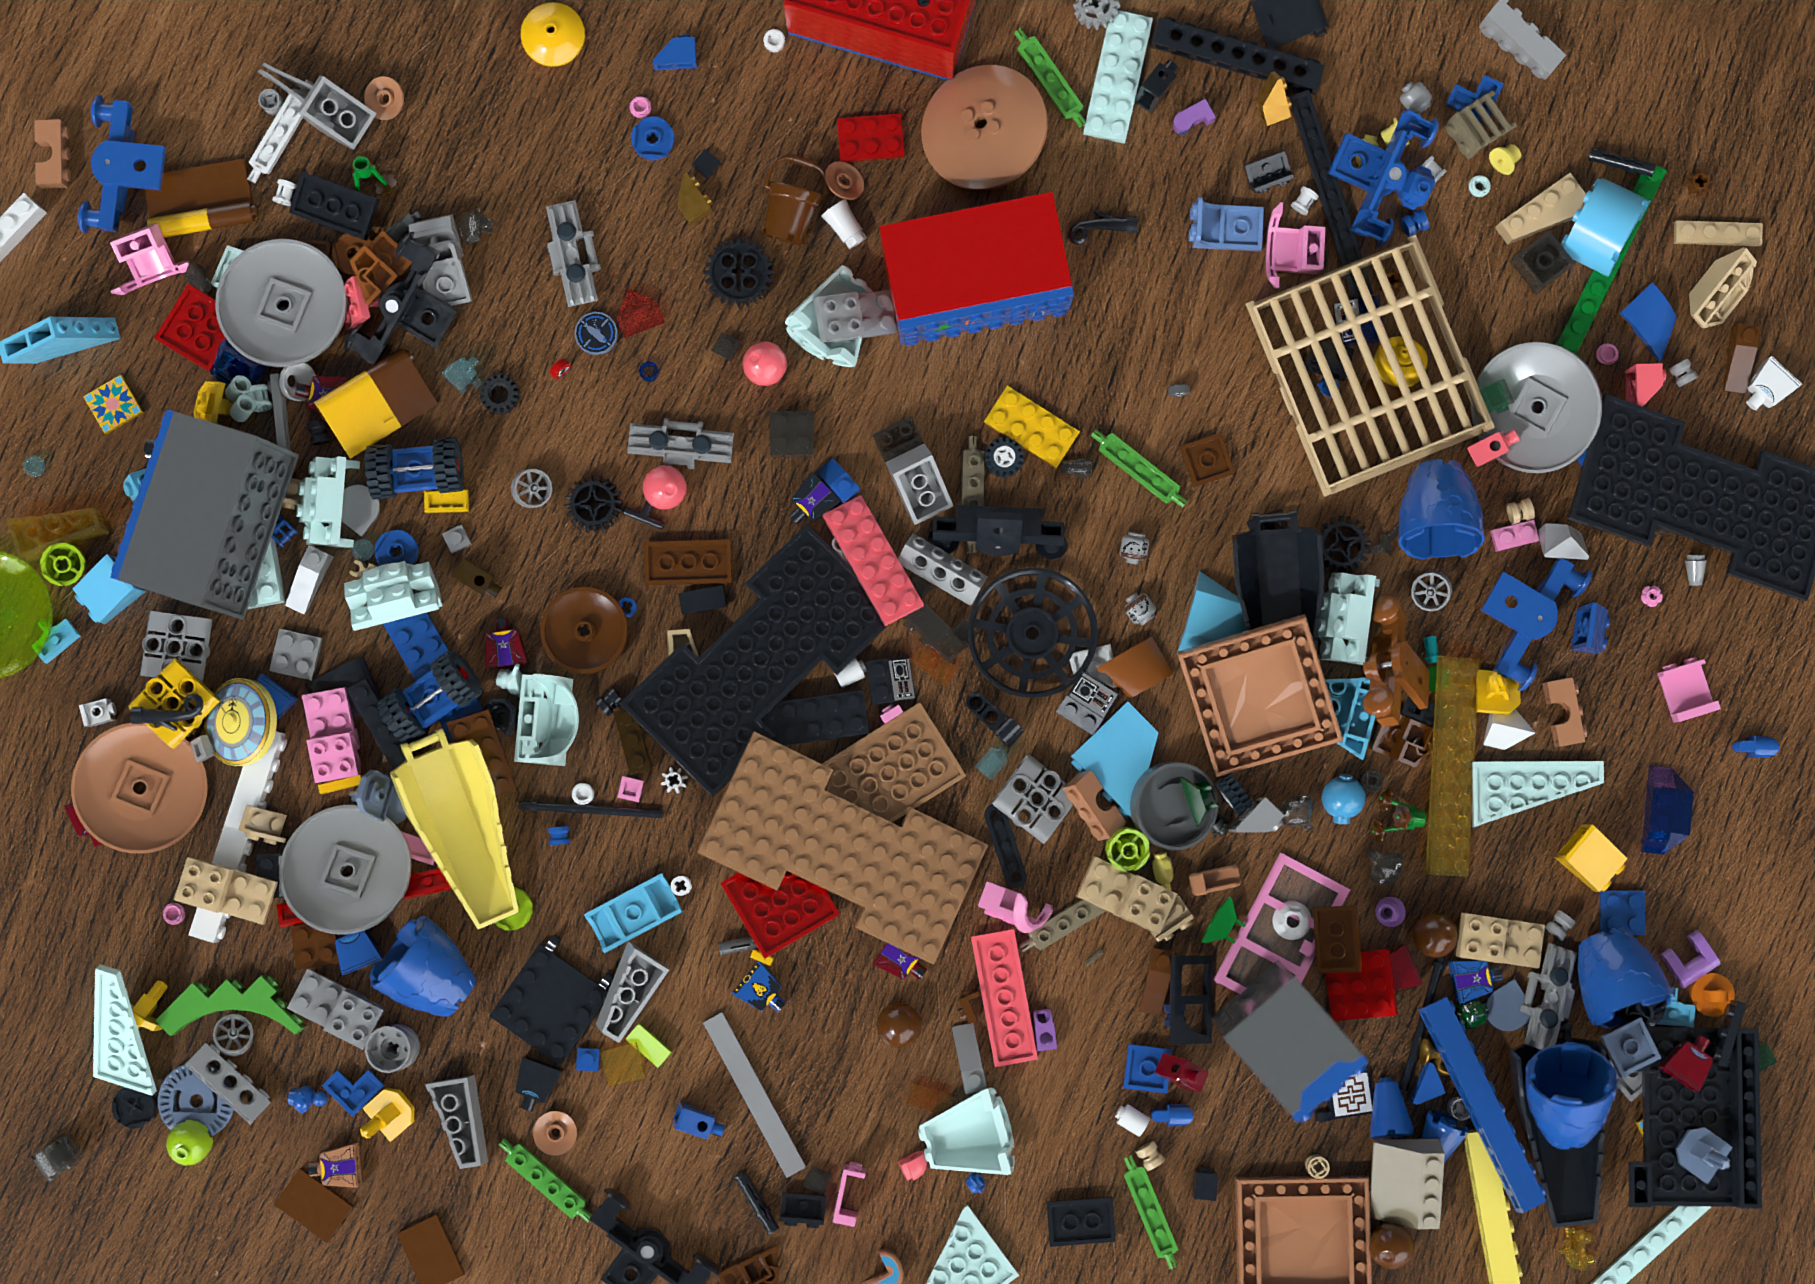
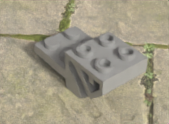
[409,214,472,306]
[813,290,897,342]
[287,968,385,1050]

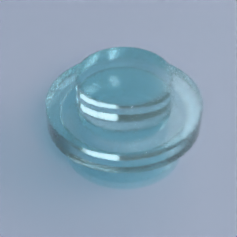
[23,456,46,477]
[351,539,374,561]

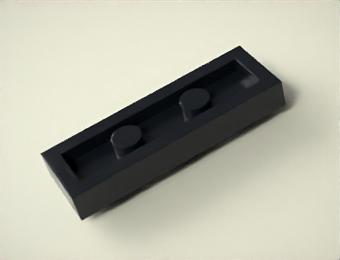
[1711,1000,1746,1067]

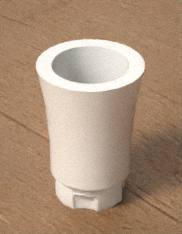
[821,199,867,249]

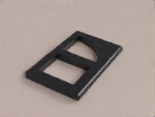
[1169,955,1213,1046]

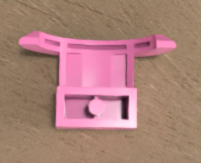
[1266,202,1325,288]
[110,223,189,295]
[978,882,1053,933]

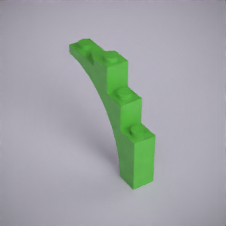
[155,975,306,1036]

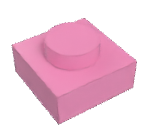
[880,704,903,724]
[618,776,644,802]

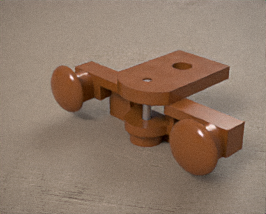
[1363,594,1430,727]

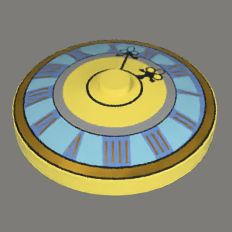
[204,678,277,766]

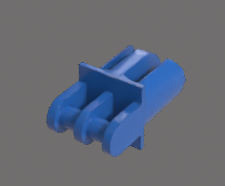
[272,514,298,548]
[1732,735,1779,758]
[1150,1103,1193,1127]

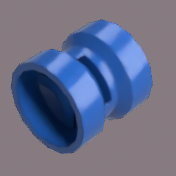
[1400,209,1430,237]

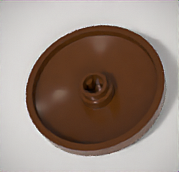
[540,587,628,674]

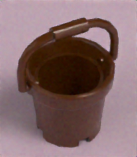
[762,154,828,245]

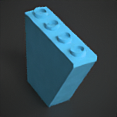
[0,317,121,363]
[1070,701,1158,819]

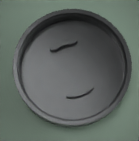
[1130,761,1218,850]

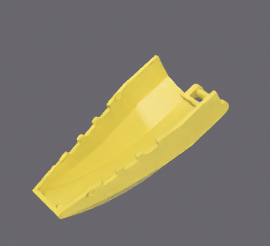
[390,728,519,929]

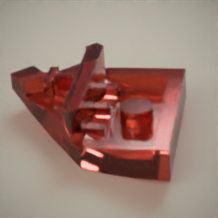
[617,288,665,338]

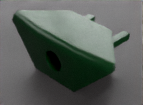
[1180,777,1219,827]

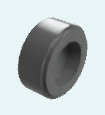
[1168,384,1190,397]

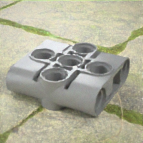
[140,611,212,683]
[991,754,1074,844]

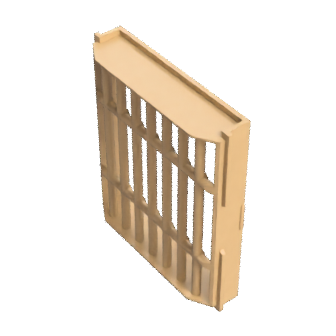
[1245,235,1495,497]

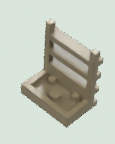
[1444,91,1517,160]

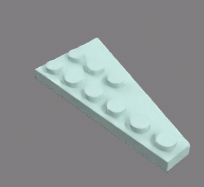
[1471,761,1604,827]
[93,965,157,1095]

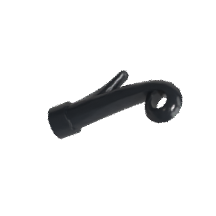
[1068,210,1137,245]
[130,693,204,731]

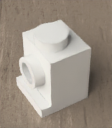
[79,699,117,727]

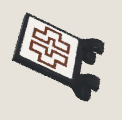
[1315,1069,1373,1122]

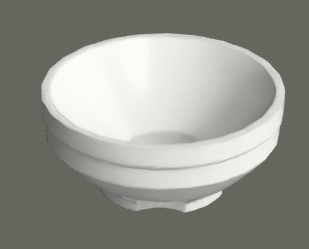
[279,363,316,401]
[1272,901,1311,940]

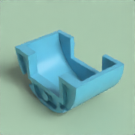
[1560,178,1650,277]

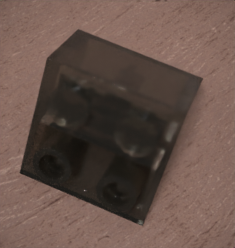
[872,416,924,476]

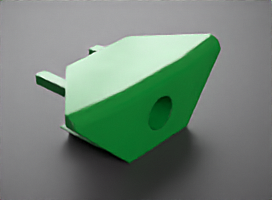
[1202,897,1246,944]

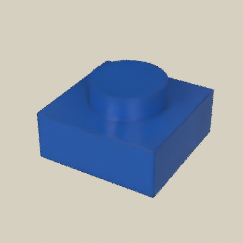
[576,1047,600,1071]

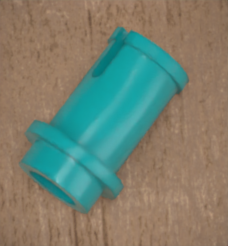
[1422,636,1442,664]

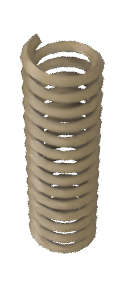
[1085,948,1103,967]

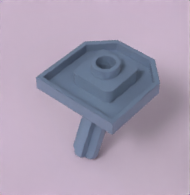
[349,770,394,822]
[1676,1127,1733,1184]

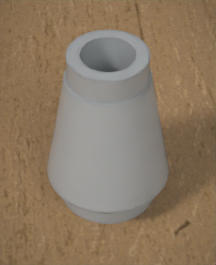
[1685,554,1707,586]

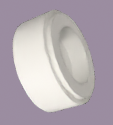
[763,29,785,52]
[572,783,594,805]

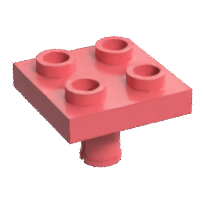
[344,276,380,330]

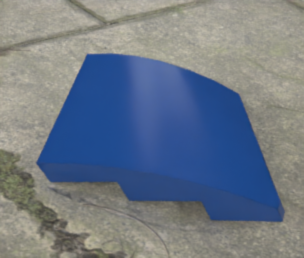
[1619,283,1677,362]

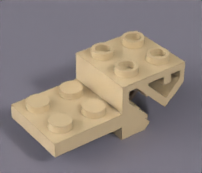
[1076,856,1177,934]
[174,857,278,925]
[1456,913,1545,968]

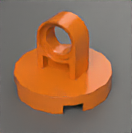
[1689,972,1735,1017]

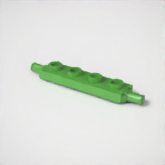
[1014,28,1087,128]
[1091,429,1188,508]
[499,1138,592,1223]
[1123,1155,1178,1270]

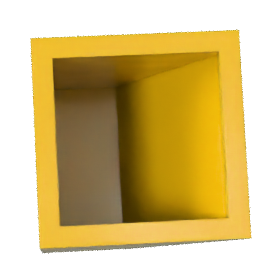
[1554,824,1627,892]

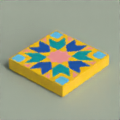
[83,375,144,434]

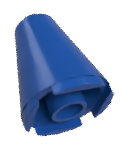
[1370,1078,1414,1139]
[1421,1110,1469,1162]

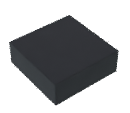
[691,149,722,180]

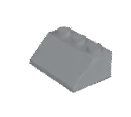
[1228,797,1285,833]

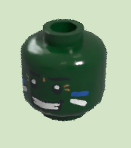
[1455,998,1489,1030]

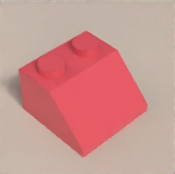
[1625,363,1666,407]

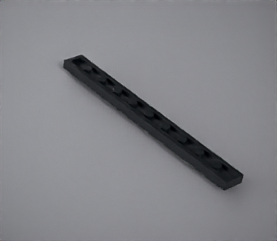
[1288,90,1373,300]

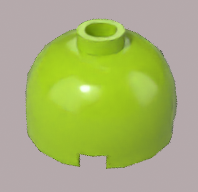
[40,543,86,586]
[1105,827,1150,872]
[166,1120,213,1166]

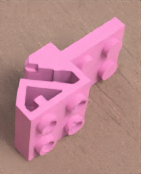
[302,687,361,783]

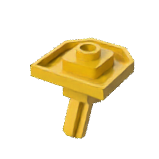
[194,381,245,424]
[1475,670,1521,715]
[130,980,168,1031]
[360,1088,414,1142]

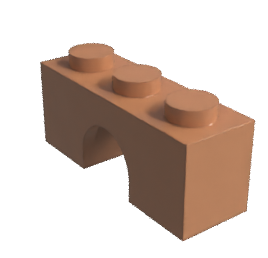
[35,119,71,189]
[1542,678,1587,747]
[1063,770,1127,841]

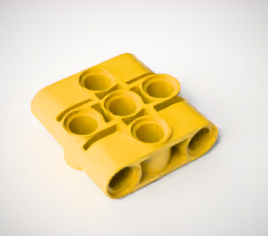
[128,658,220,749]

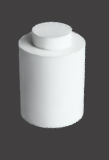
[834,658,867,689]
[1115,1104,1150,1137]

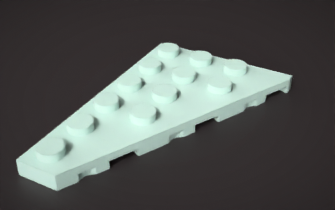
[926,1204,1019,1284]

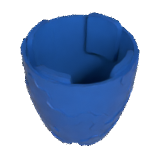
[1398,459,1485,560]
[369,916,476,1017]
[1578,926,1675,1029]
[1526,1042,1618,1150]

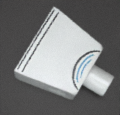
[1746,356,1802,410]

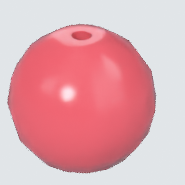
[742,342,787,386]
[642,465,687,510]

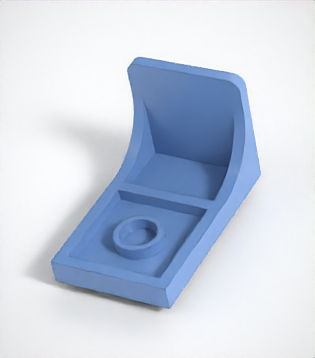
[1189,197,1264,251]

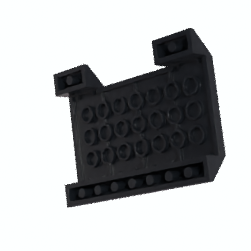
[1628,1027,1762,1209]

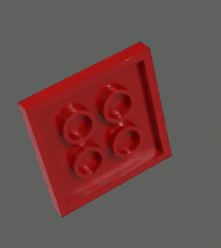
[154,284,229,373]
[1325,949,1398,1021]

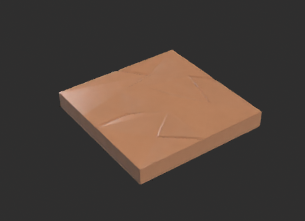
[1178,614,1343,777]
[1235,1175,1372,1284]

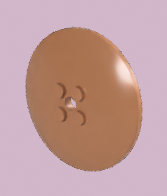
[921,65,1048,191]
[71,723,208,854]

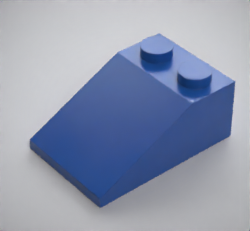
[1571,603,1610,654]

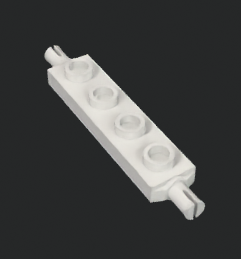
[247,79,314,183]

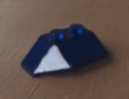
[1641,766,1694,855]

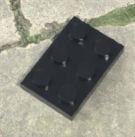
[1046,1196,1116,1247]

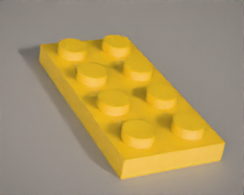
[984,386,1080,469]

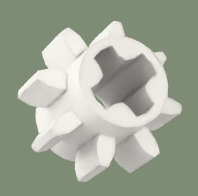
[661,767,688,794]

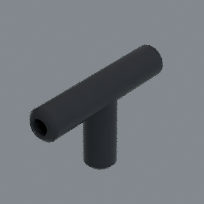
[622,500,665,530]

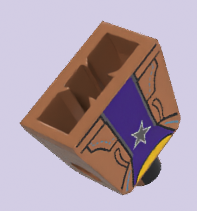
[308,1142,362,1187]

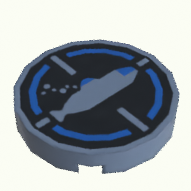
[574,312,618,355]

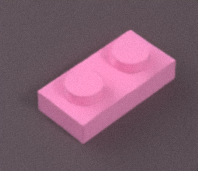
[1490,520,1539,552]

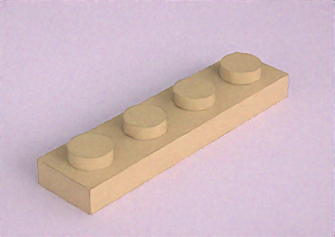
[1674,221,1763,246]

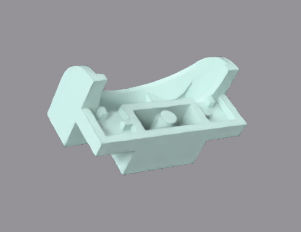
[296,456,360,548]
[344,561,442,631]
[1318,573,1380,665]
[514,674,579,766]

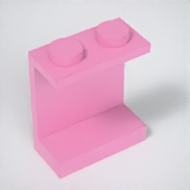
[1657,657,1721,723]
[833,1162,866,1227]

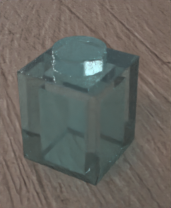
[975,747,1008,781]

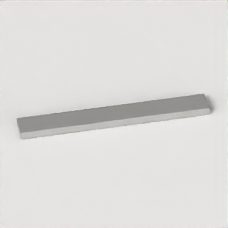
[703,1012,806,1178]

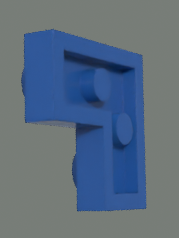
[1445,75,1504,124]
[322,1069,385,1117]

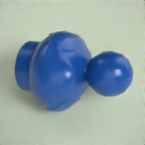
[288,1086,328,1113]

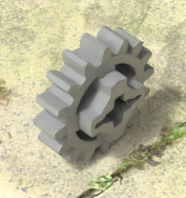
[1073,0,1121,30]

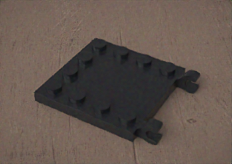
[489,934,614,1066]

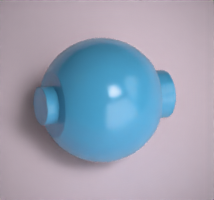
[1322,774,1366,824]

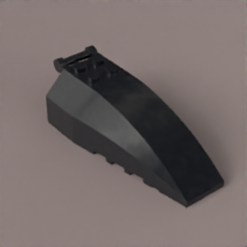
[1232,510,1324,648]
[1509,1021,1606,1228]

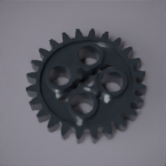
[704,238,774,309]

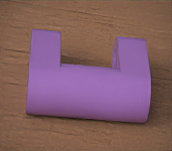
[1660,930,1721,989]

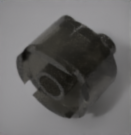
[30,1131,85,1182]

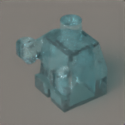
[442,357,483,394]

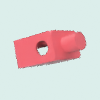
[1467,429,1521,467]

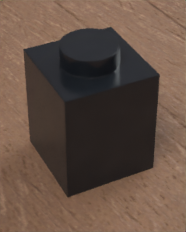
[1192,1167,1218,1201]

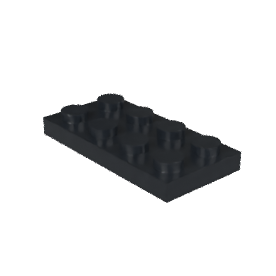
[289,172,380,240]

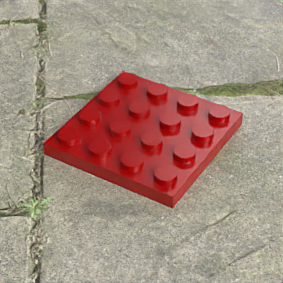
[720,871,840,960]

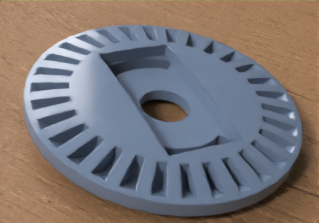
[158,1064,234,1137]

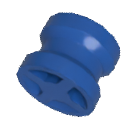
[548,826,571,845]

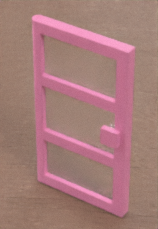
[1214,853,1350,994]

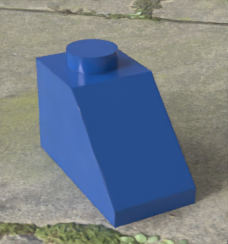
[653,34,697,70]
[816,458,860,504]

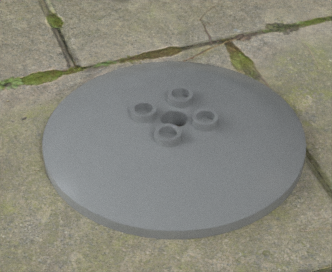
[215,239,347,367]
[1471,342,1602,473]
[279,805,412,934]

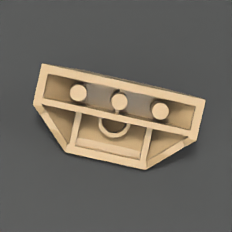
[1689,247,1757,329]

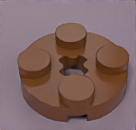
[332,234,372,276]

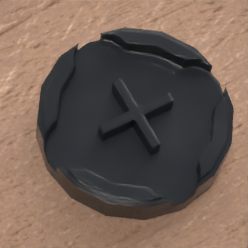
[112,1087,157,1128]

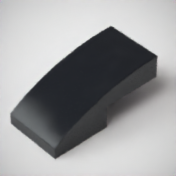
[678,586,728,615]
[1401,696,1450,731]

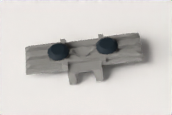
[546,200,601,307]
[627,418,734,469]
[1519,943,1577,1050]

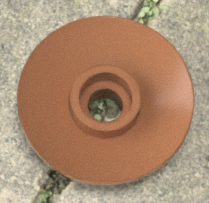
[364,76,404,120]
[824,162,864,200]
[533,1111,577,1156]

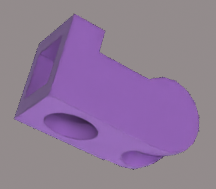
[1173,99,1216,135]
[1033,1009,1057,1051]

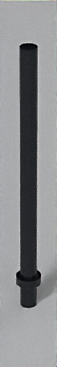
[519,799,663,818]
[1400,956,1446,1091]

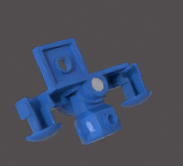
[1328,109,1439,248]

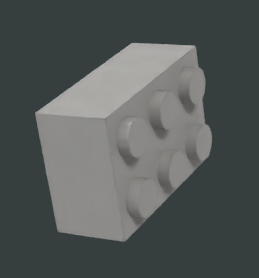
[885,444,953,525]

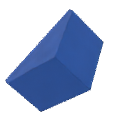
[1409,1061,1445,1105]

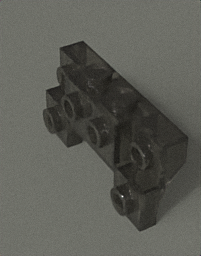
[902,574,979,664]

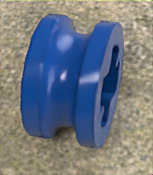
[618,598,637,618]

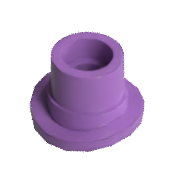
[1375,896,1406,927]

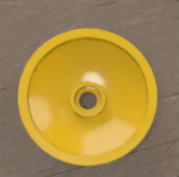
[521,2,585,67]

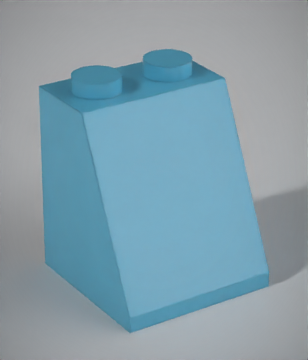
[73,554,146,624]

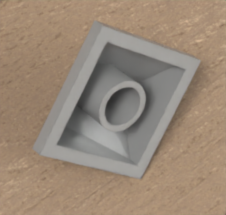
[1538,523,1589,560]

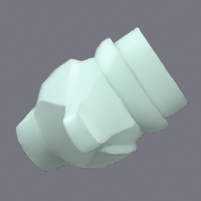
[496,664,522,698]

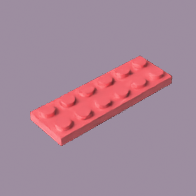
[823,495,924,626]
[971,929,1038,1067]

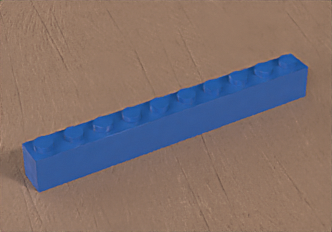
[1418,997,1546,1213]

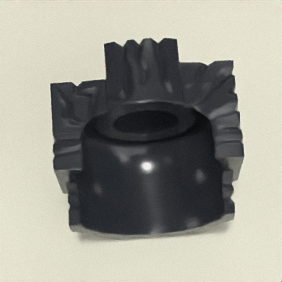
[482,699,519,737]

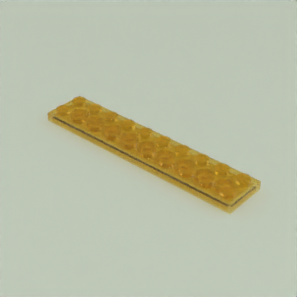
[1426,656,1480,877]

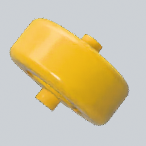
[1374,336,1428,387]

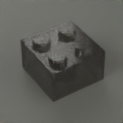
[1509,230,1576,295]
[770,411,815,458]

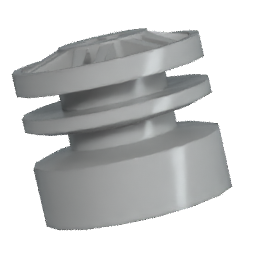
[365,1024,420,1073]

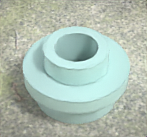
[1468,175,1491,197]

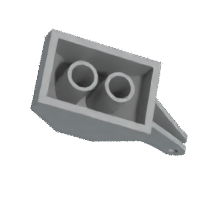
[258,63,377,150]

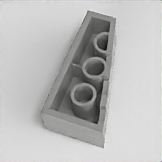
[1479,0,1566,80]
[596,941,669,1043]
[425,1075,488,1169]

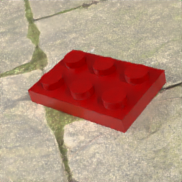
[837,114,904,162]

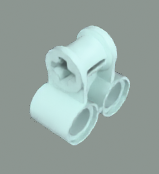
[225,375,273,422]

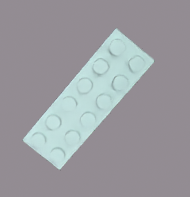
[1083,10,1153,144]

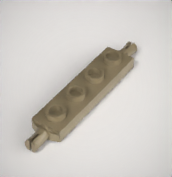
[961,436,984,553]
[1019,899,1106,953]

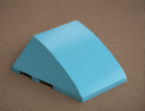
[1177,572,1247,655]
[1325,677,1376,760]

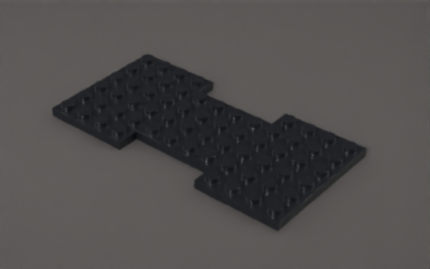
[1567,394,1815,602]
[619,524,890,798]

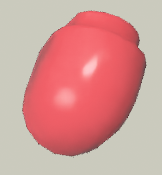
[898,1151,927,1181]

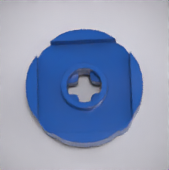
[631,116,675,161]
[374,530,419,566]

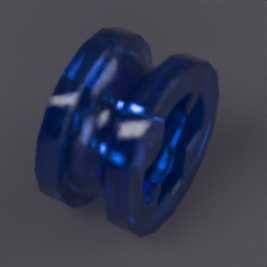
[639,361,659,382]

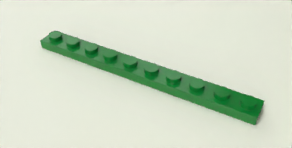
[1556,161,1667,354]

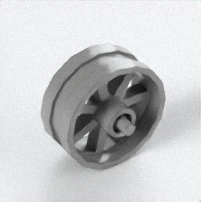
[510,469,553,508]
[1411,570,1452,611]
[213,1014,253,1056]

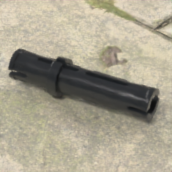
[1588,147,1656,177]
[734,1171,780,1235]

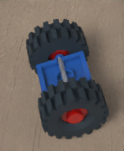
[365,437,464,500]
[377,649,483,744]

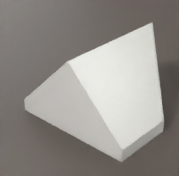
[1483,709,1535,750]

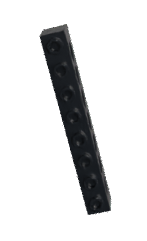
[1150,17,1325,95]

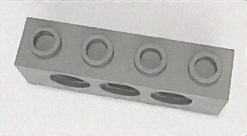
[898,533,988,606]
[185,1043,271,1124]

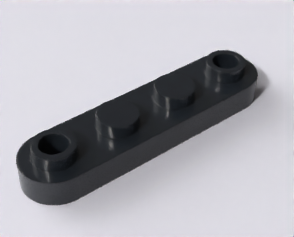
[984,804,1027,888]

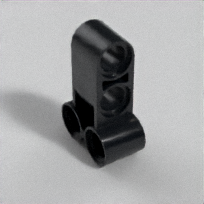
[966,692,1024,748]

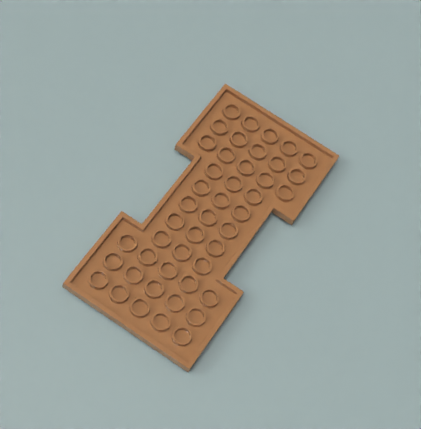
[697,732,988,965]

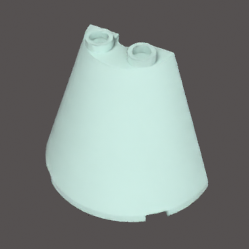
[785,265,873,367]
[918,1087,1015,1175]

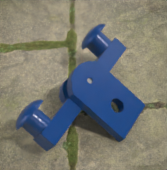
[77,95,166,233]
[1480,558,1592,691]

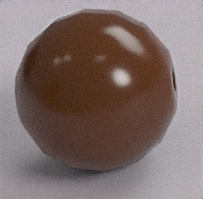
[1413,913,1458,958]
[876,1003,922,1048]
[1369,1223,1415,1269]

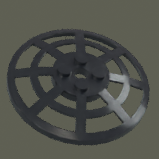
[967,568,1098,698]

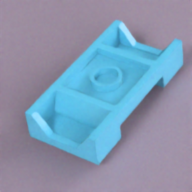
[584,873,683,953]

